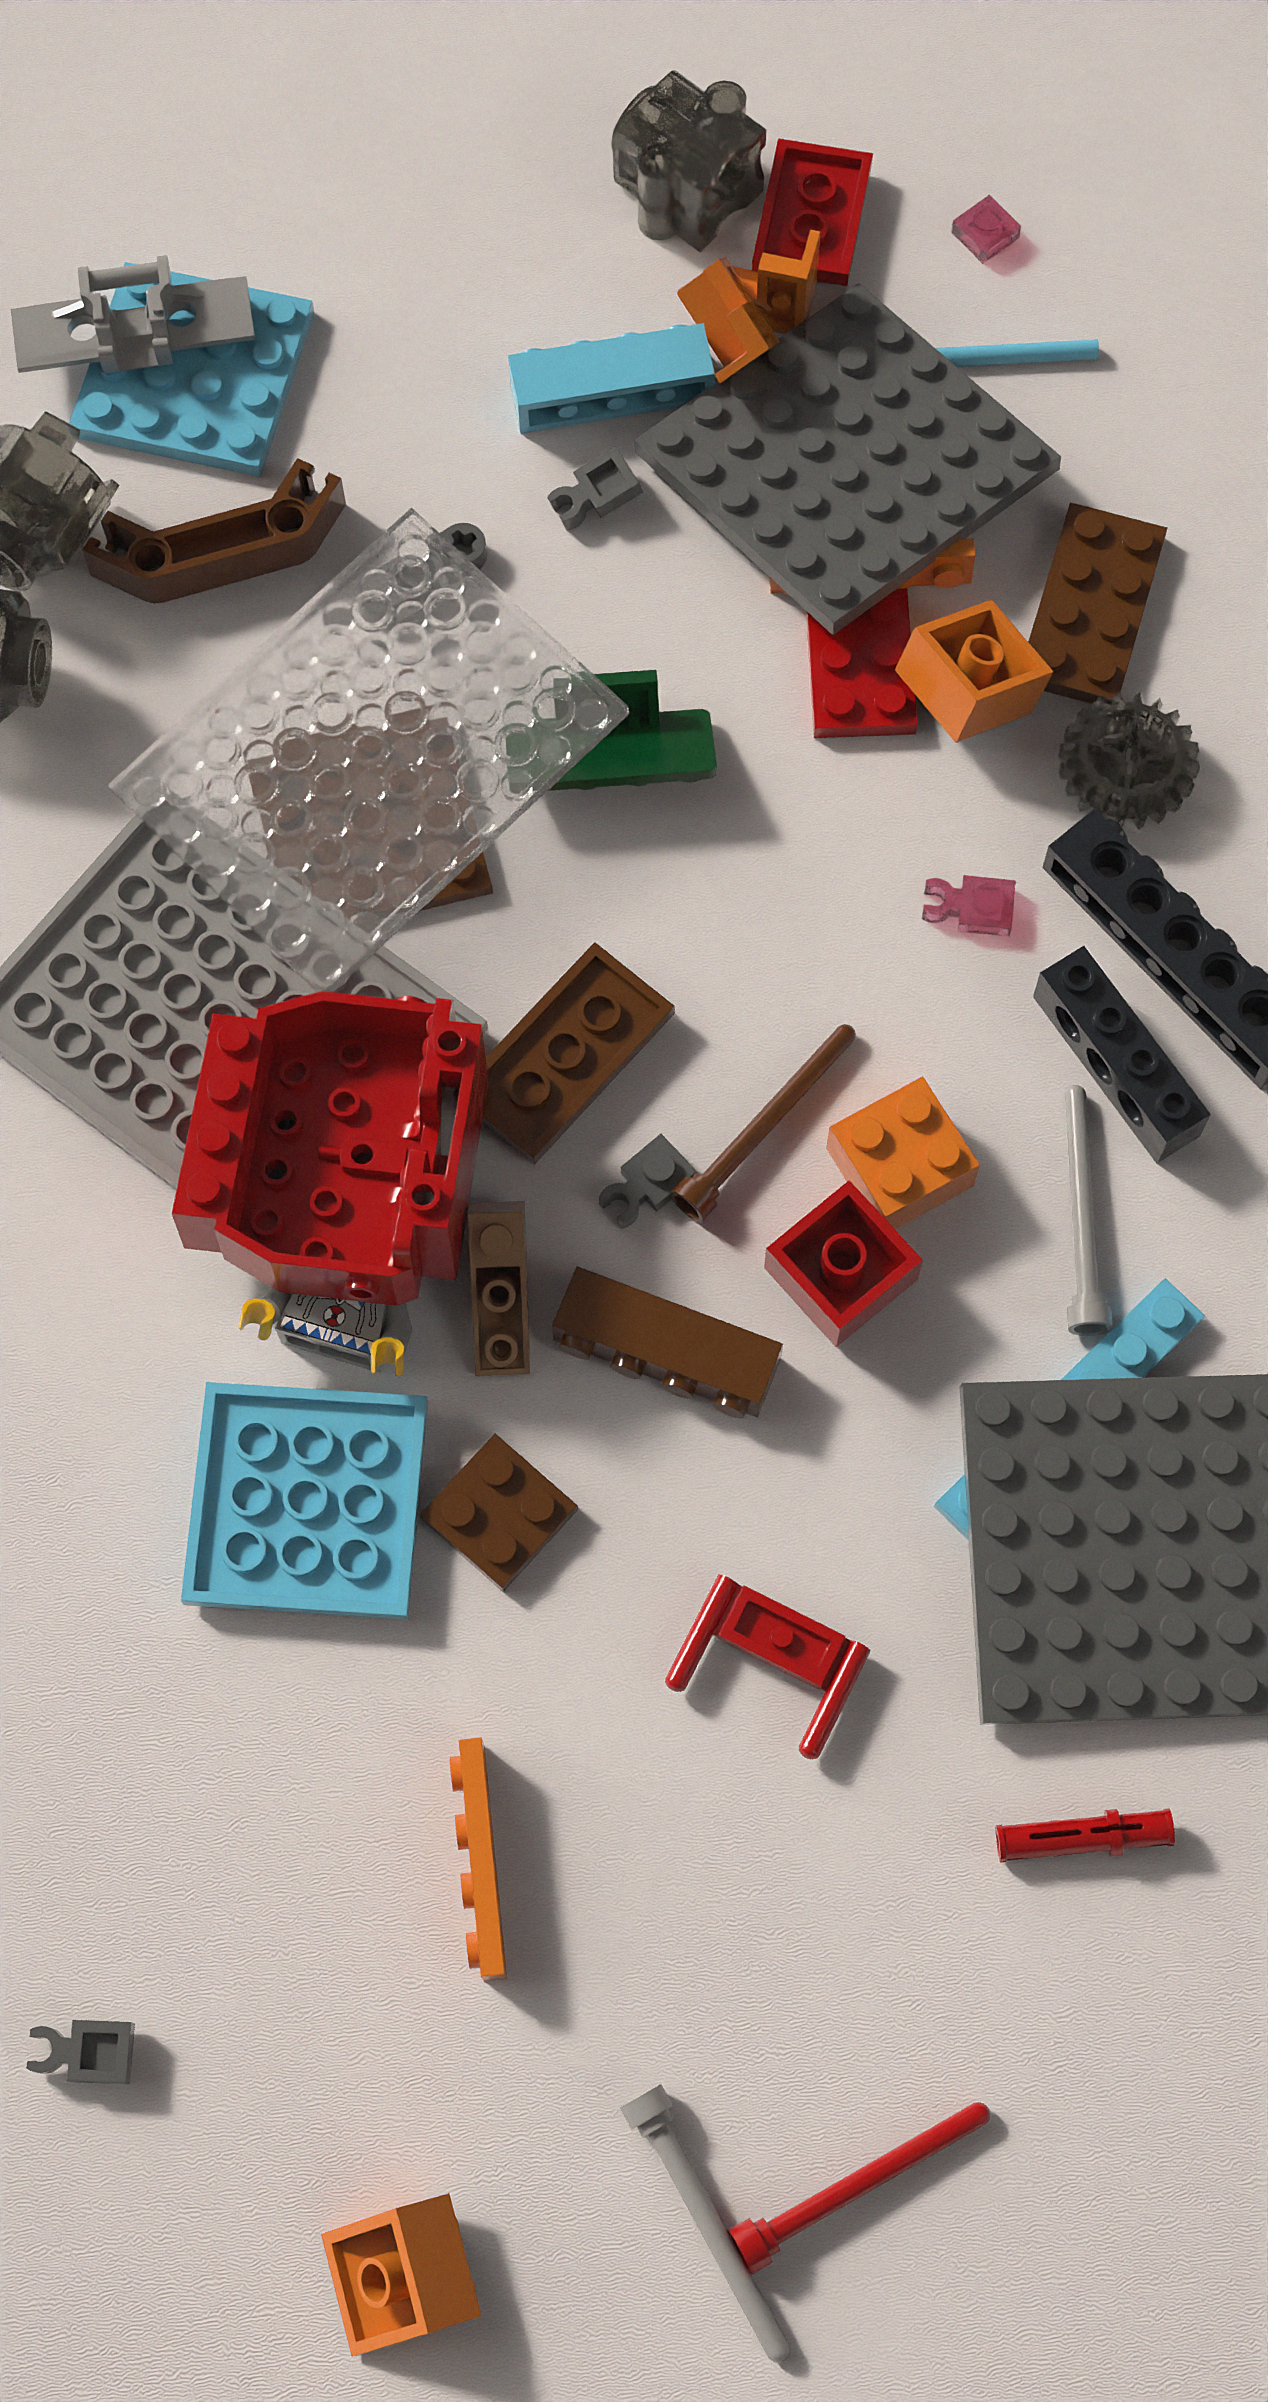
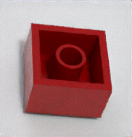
[764,1180,923,1347]

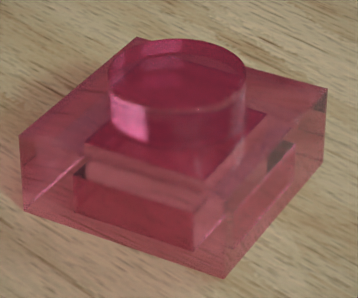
[951,194,1021,264]

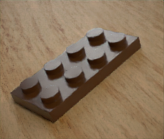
[1028,502,1168,710]
[453,942,675,1165]

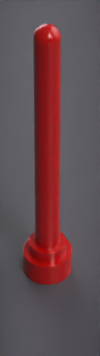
[728,2102,991,2275]

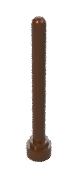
[670,1024,856,1222]

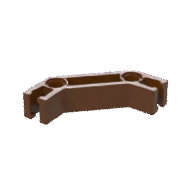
[82,458,346,604]

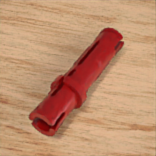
[995,1808,1175,1863]

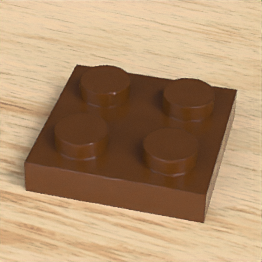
[419,1433,578,1592]

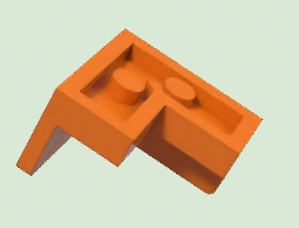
[732,230,820,334]
[677,257,780,383]

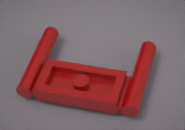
[665,1574,871,1760]

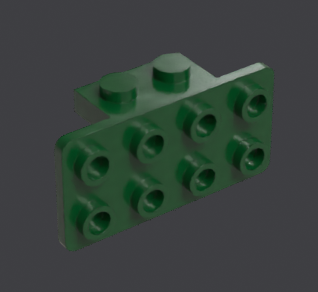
[505,670,717,794]

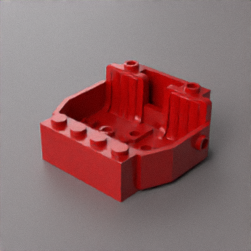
[171,991,489,1306]

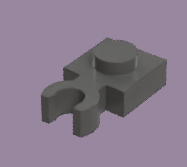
[547,446,643,530]
[599,1133,697,1229]
[26,2020,135,2084]

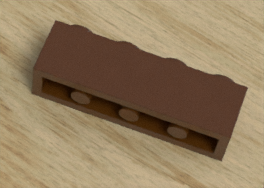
[552,1266,783,1418]

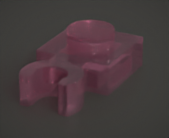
[921,875,1016,937]

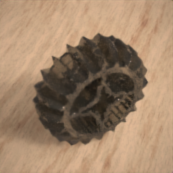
[1058,692,1200,830]

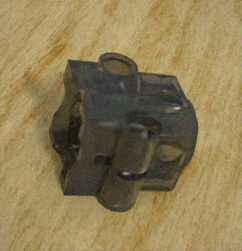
[611,70,767,252]

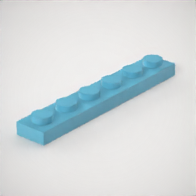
[934,1278,1205,1541]

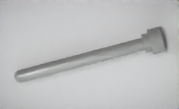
[1065,1085,1113,1336]
[620,2084,790,2363]

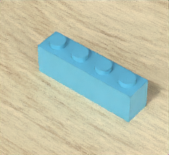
[508,323,715,434]

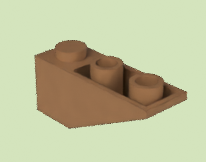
[468,1201,530,1376]

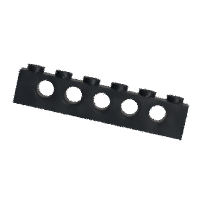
[1042,808,1268,1089]

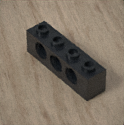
[1033,946,1211,1164]

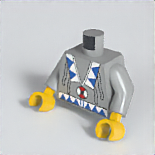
[238,1288,412,1376]

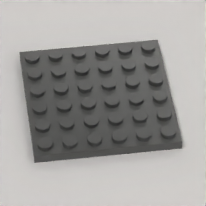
[634,283,1061,635]
[959,1374,1268,1725]

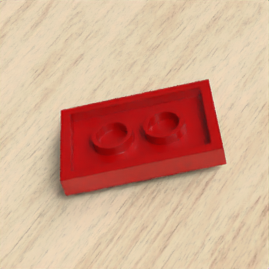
[752,138,873,286]
[806,588,917,738]

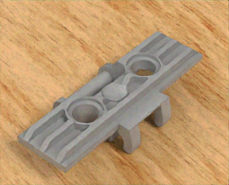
[11,255,255,374]

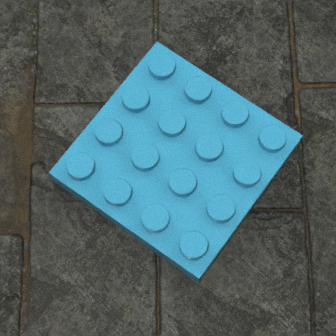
[68,262,314,477]
[181,1382,428,1620]

